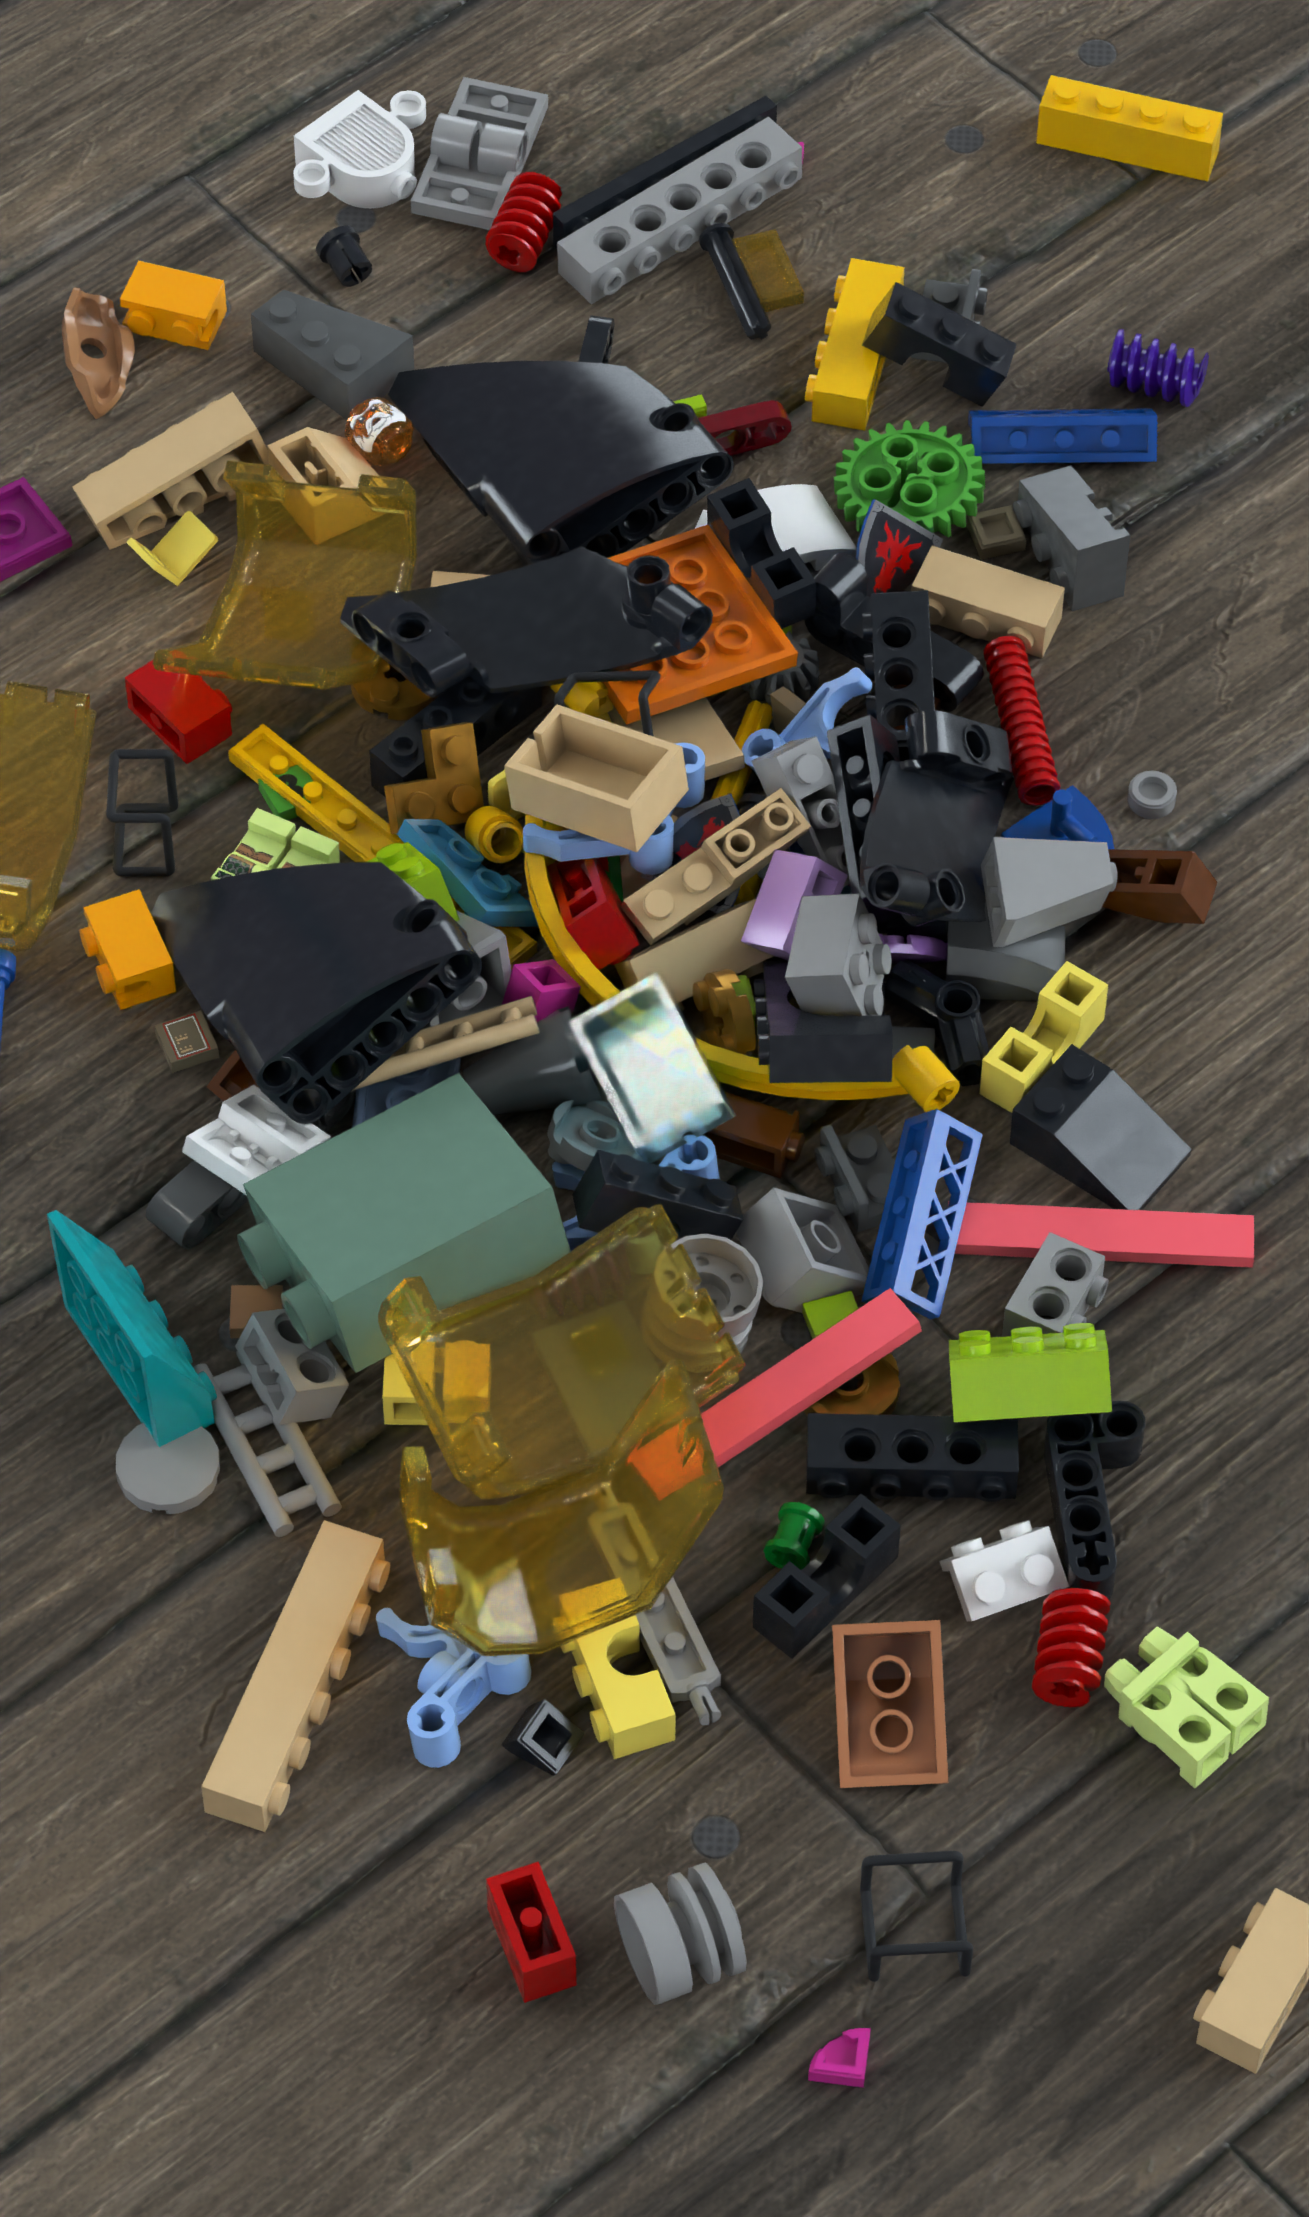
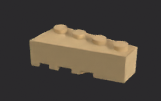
[72,392,272,550]

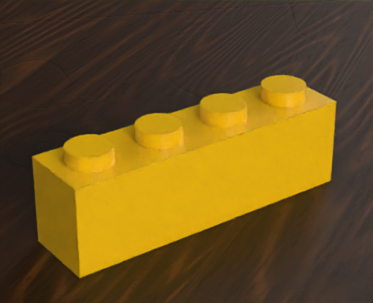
[1036,75,1223,182]
[805,258,905,431]

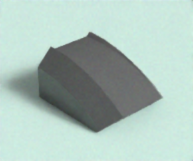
[945,899,1065,1001]

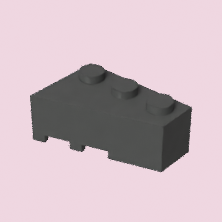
[251,289,415,422]
[1013,465,1130,611]

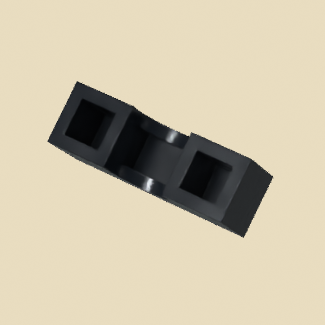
[862,282,1017,407]
[707,478,816,629]
[572,1150,744,1244]
[753,1494,901,1659]

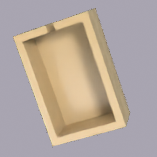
[504,704,689,852]

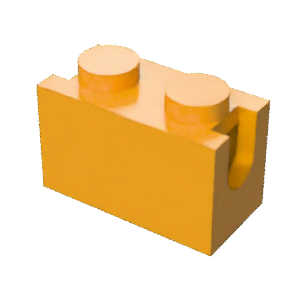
[120,260,227,350]
[79,889,176,1010]

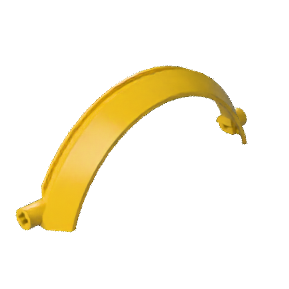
[524,682,960,1112]

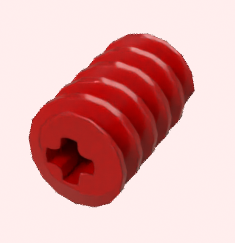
[485,172,562,272]
[1032,1588,1111,1707]

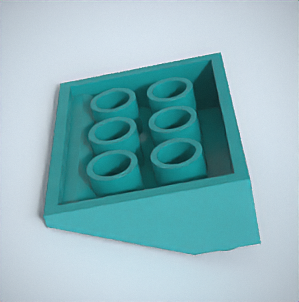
[47,1210,217,1447]

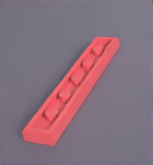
[948,1202,1254,1268]
[634,1288,922,1503]

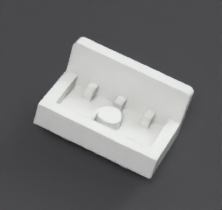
[940,1520,1069,1622]

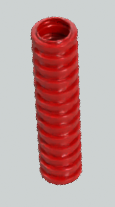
[983,636,1060,806]

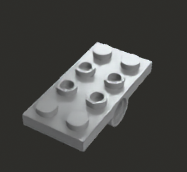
[411,77,548,230]

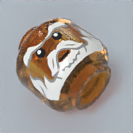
[344,397,414,466]

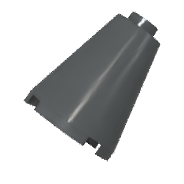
[463,1006,601,1116]

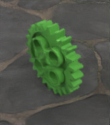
[834,420,985,537]

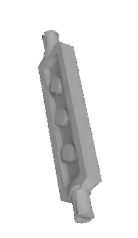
[589,1481,722,1725]

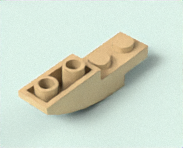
[621,788,811,945]

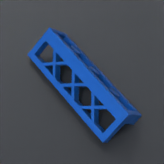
[968,408,1157,464]
[861,1109,983,1320]

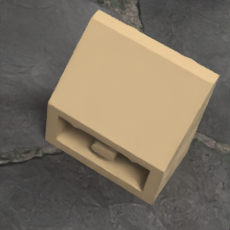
[267,427,397,543]

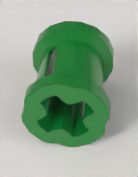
[763,1502,825,1570]

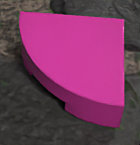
[808,2028,871,2088]

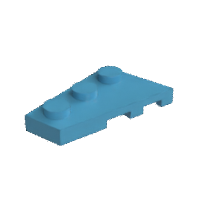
[397,819,539,927]

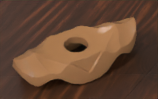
[62,287,135,419]

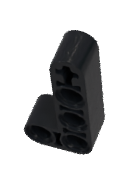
[804,553,984,711]
[1044,1401,1146,1600]

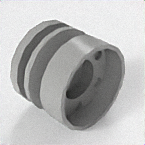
[642,1233,763,1373]
[614,1862,747,2005]

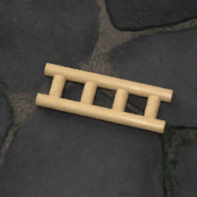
[352,996,540,1091]

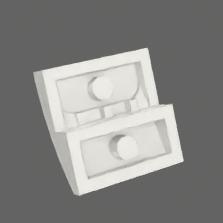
[758,484,857,571]
[182,1085,331,1196]

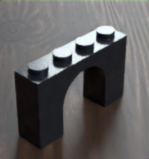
[754,961,893,1083]

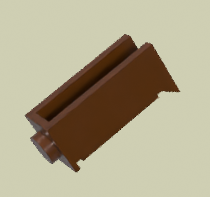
[668,1071,805,1179]

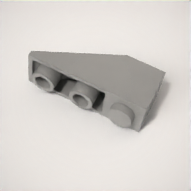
[751,737,850,887]

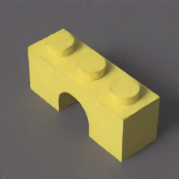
[979,961,1108,1113]
[555,1581,676,1759]

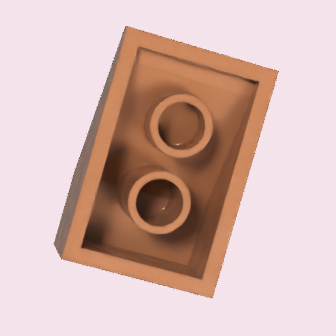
[832,1620,949,1788]

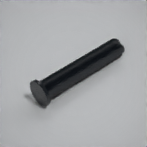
[699,223,772,340]

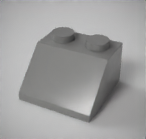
[736,1187,869,1313]

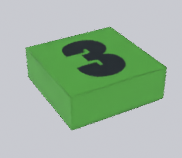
[258,765,323,820]

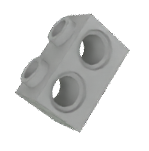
[1002,1232,1109,1337]
[235,1308,349,1425]

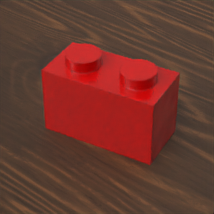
[125,649,233,764]
[486,1861,577,2003]

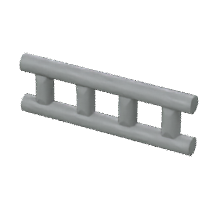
[193,1351,342,1537]

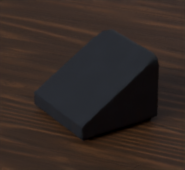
[502,1699,585,1776]

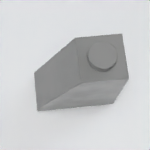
[981,837,1117,947]

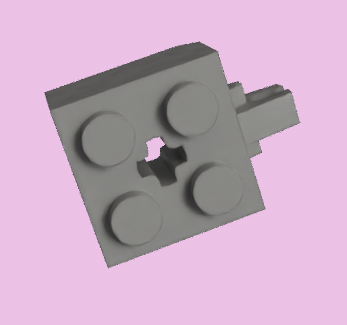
[785,893,892,1016]

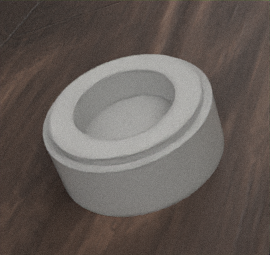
[1127,771,1177,819]

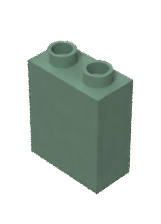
[237,1073,573,1373]

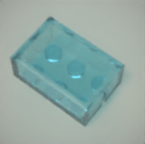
[567,972,736,1163]

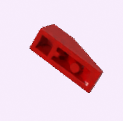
[547,858,639,971]

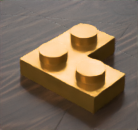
[384,722,484,834]

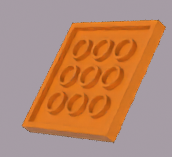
[603,525,798,725]

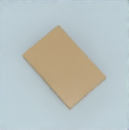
[608,697,745,781]

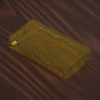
[733,229,804,312]

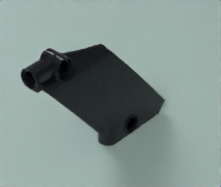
[340,547,713,698]
[860,710,1014,926]

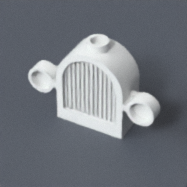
[293,90,426,209]

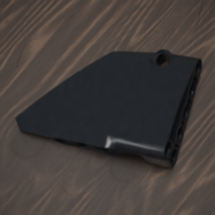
[388,361,734,567]
[151,862,482,1124]

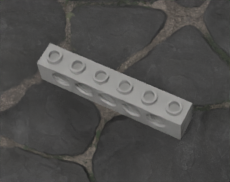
[557,117,802,304]

